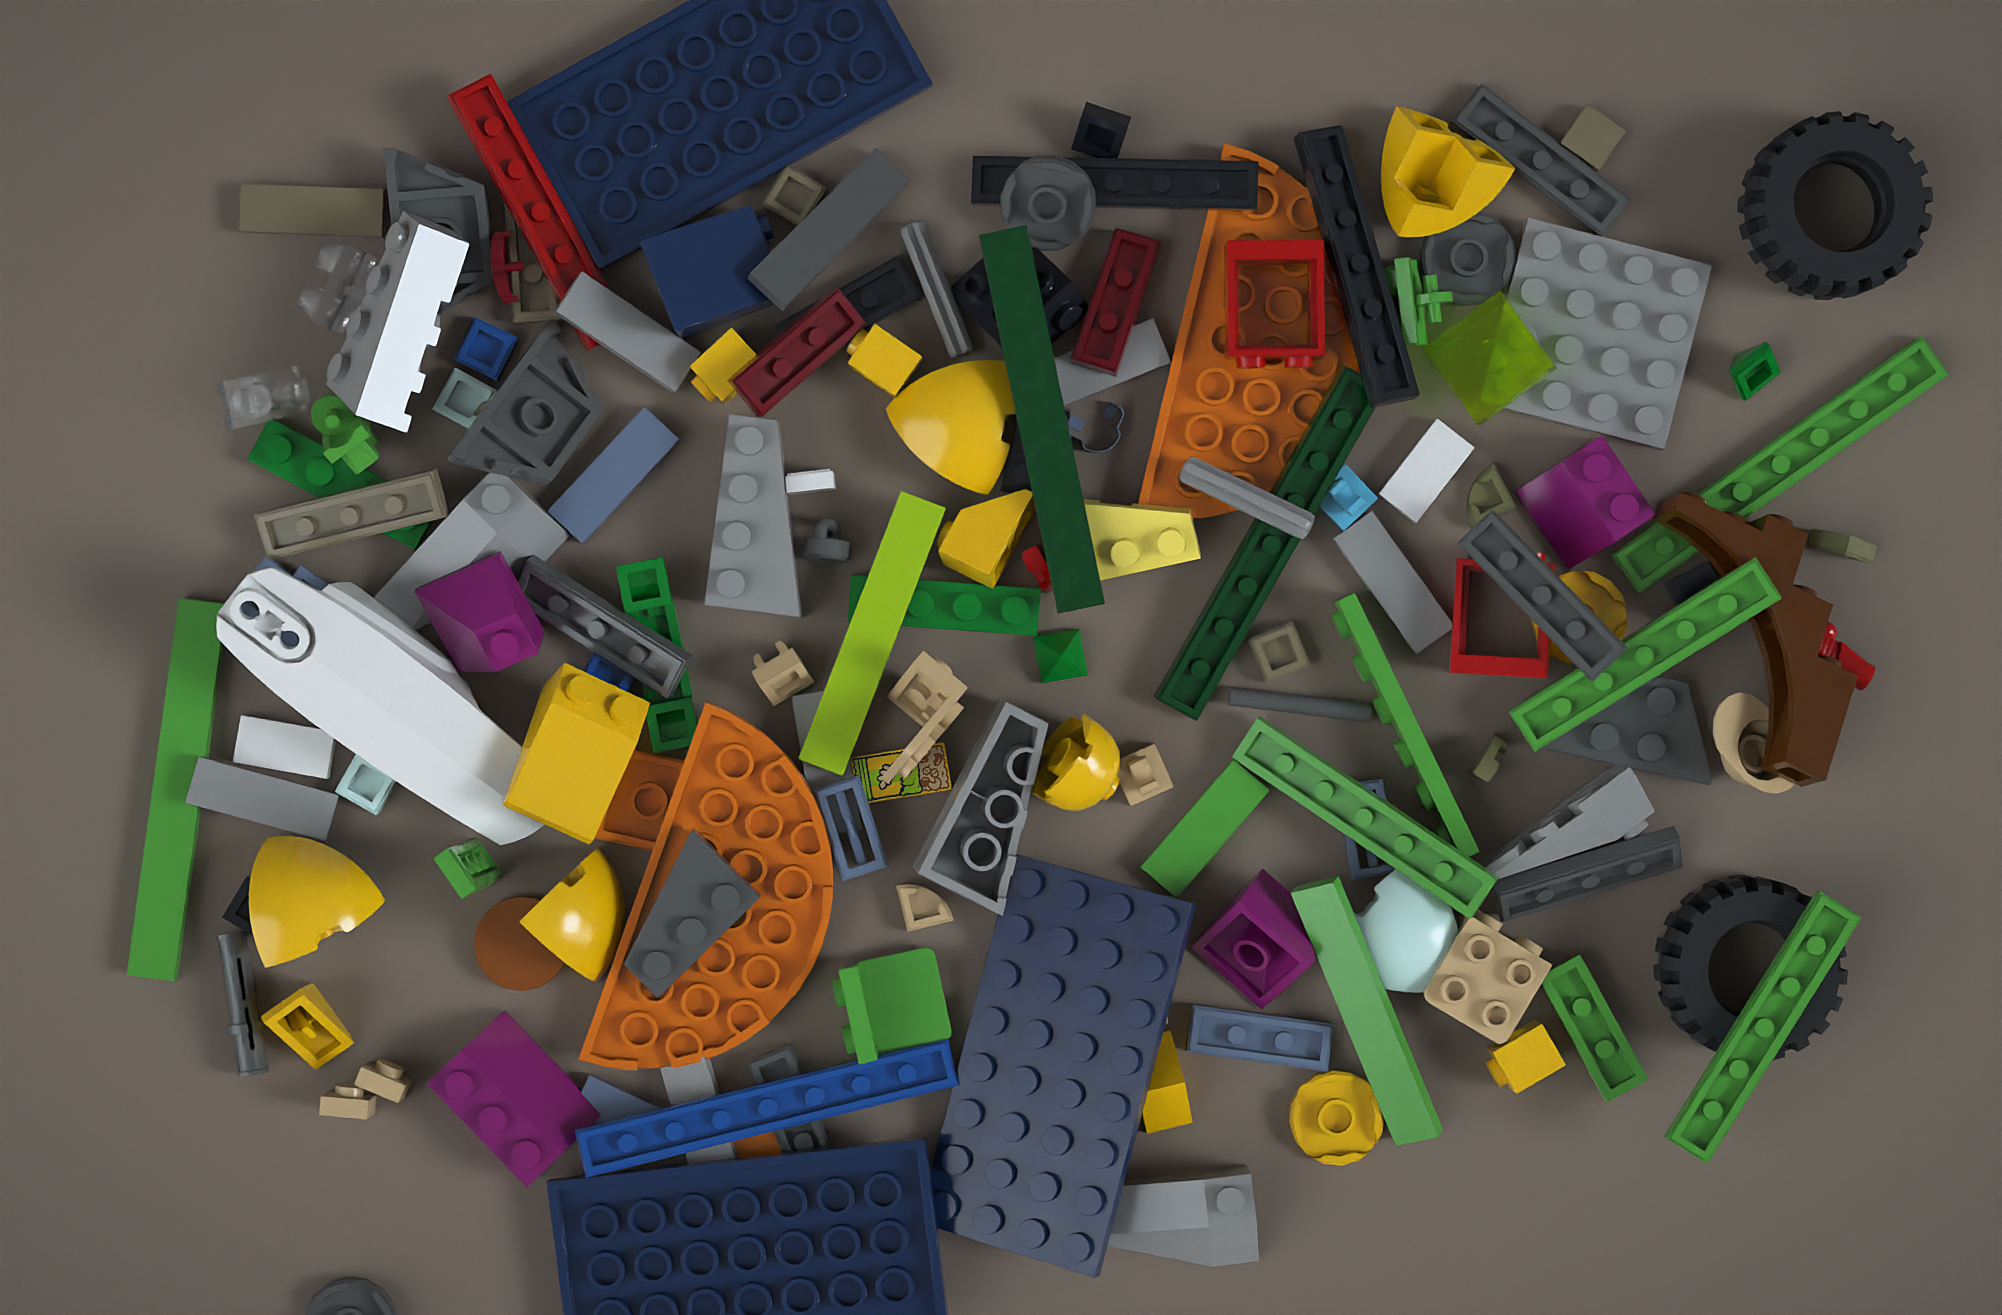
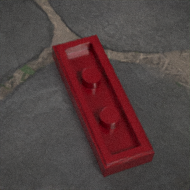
[1070,228,1161,377]
[727,287,867,418]

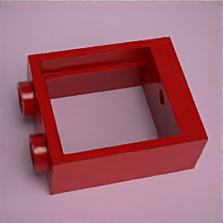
[1224,239,1325,369]
[1450,553,1556,679]

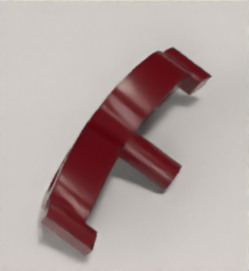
[490,231,524,304]

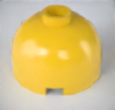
[1031,714,1120,811]

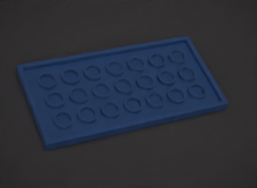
[507,0,933,271]
[931,854,1197,1278]
[546,1136,949,1315]

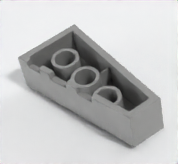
[913,697,1048,916]

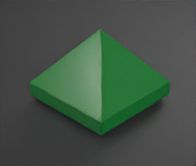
[1729,342,1781,401]
[1033,629,1088,684]

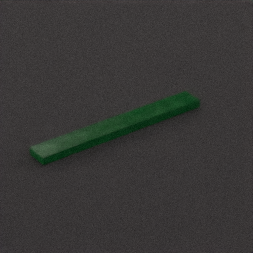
[979,225,1105,614]
[1154,364,1376,721]

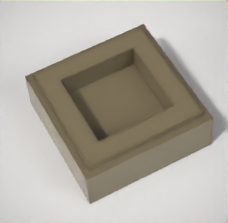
[1559,104,1626,172]
[762,165,827,227]
[1248,621,1310,683]

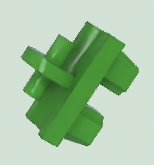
[1384,257,1453,347]
[311,393,379,474]

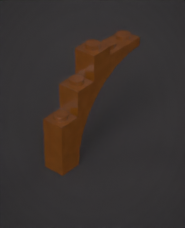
[1653,492,1858,787]

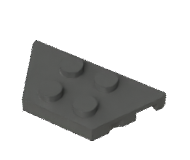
[383,147,494,315]
[446,319,603,486]
[1529,676,1712,785]

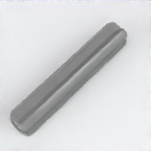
[901,221,973,357]
[1179,457,1315,539]

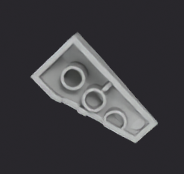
[374,472,572,630]
[1108,1165,1259,1267]

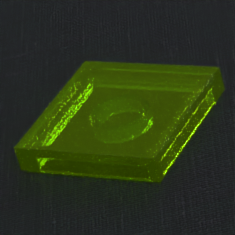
[1423,291,1557,426]

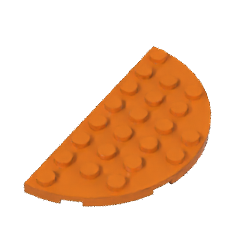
[1137,143,1361,519]
[578,701,834,1070]

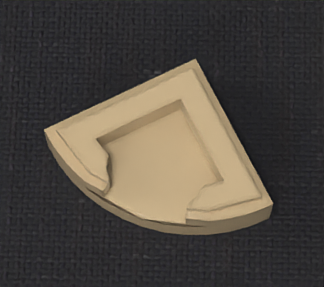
[896,883,954,932]

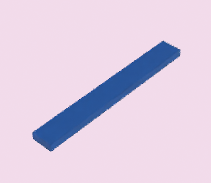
[575,1039,959,1178]

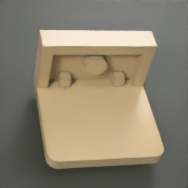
[881,651,968,784]
[1424,910,1552,1044]

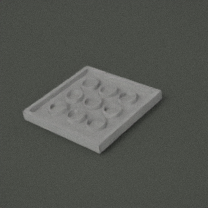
[1478,218,1712,450]

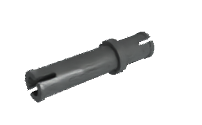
[216,931,269,1077]

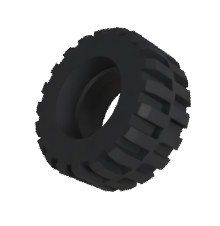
[1737,111,1933,300]
[1653,875,1848,1060]

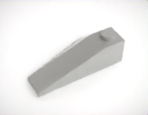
[1479,764,1655,879]

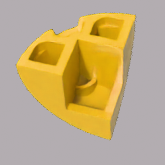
[1381,106,1515,237]
[886,360,1016,495]
[249,836,385,968]
[519,848,626,982]

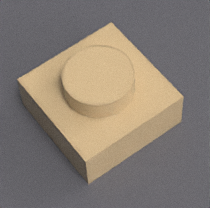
[354,1059,413,1103]
[319,1084,377,1120]

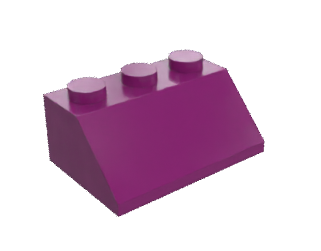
[427,1010,601,1187]

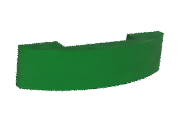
[615,557,698,753]

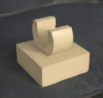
[751,641,815,706]
[1117,743,1174,806]

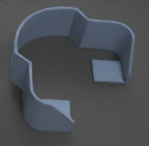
[1068,402,1124,453]

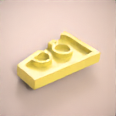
[1084,499,1201,580]

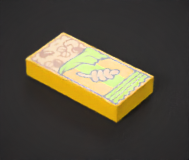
[850,742,952,803]

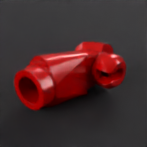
[1818,622,1875,691]

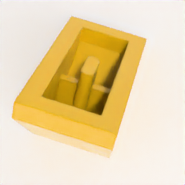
[261,982,354,1070]
[1142,1030,1193,1134]

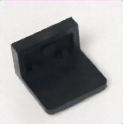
[950,248,1089,352]

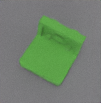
[832,947,952,1064]

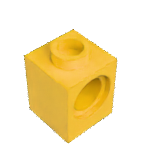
[846,324,923,398]
[689,327,756,405]
[1485,1019,1566,1094]

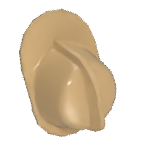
[1713,692,1794,794]

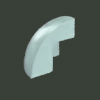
[1354,869,1459,993]

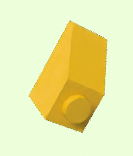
[937,489,1036,589]

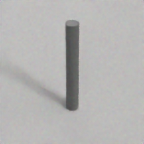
[1228,687,1372,723]

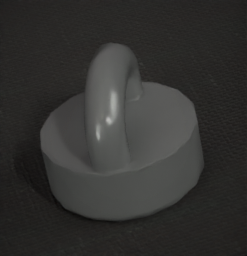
[802,517,851,563]

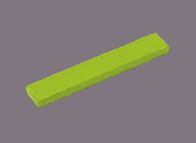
[798,491,946,776]

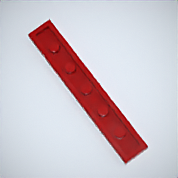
[447,73,610,351]

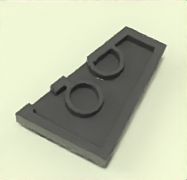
[624,827,761,998]

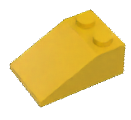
[502,663,650,844]

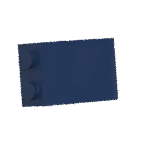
[639,205,776,340]

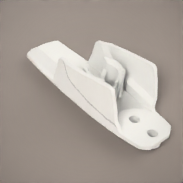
[216,566,544,845]

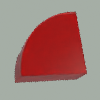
[1021,544,1053,594]

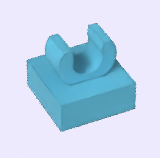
[1319,464,1378,532]

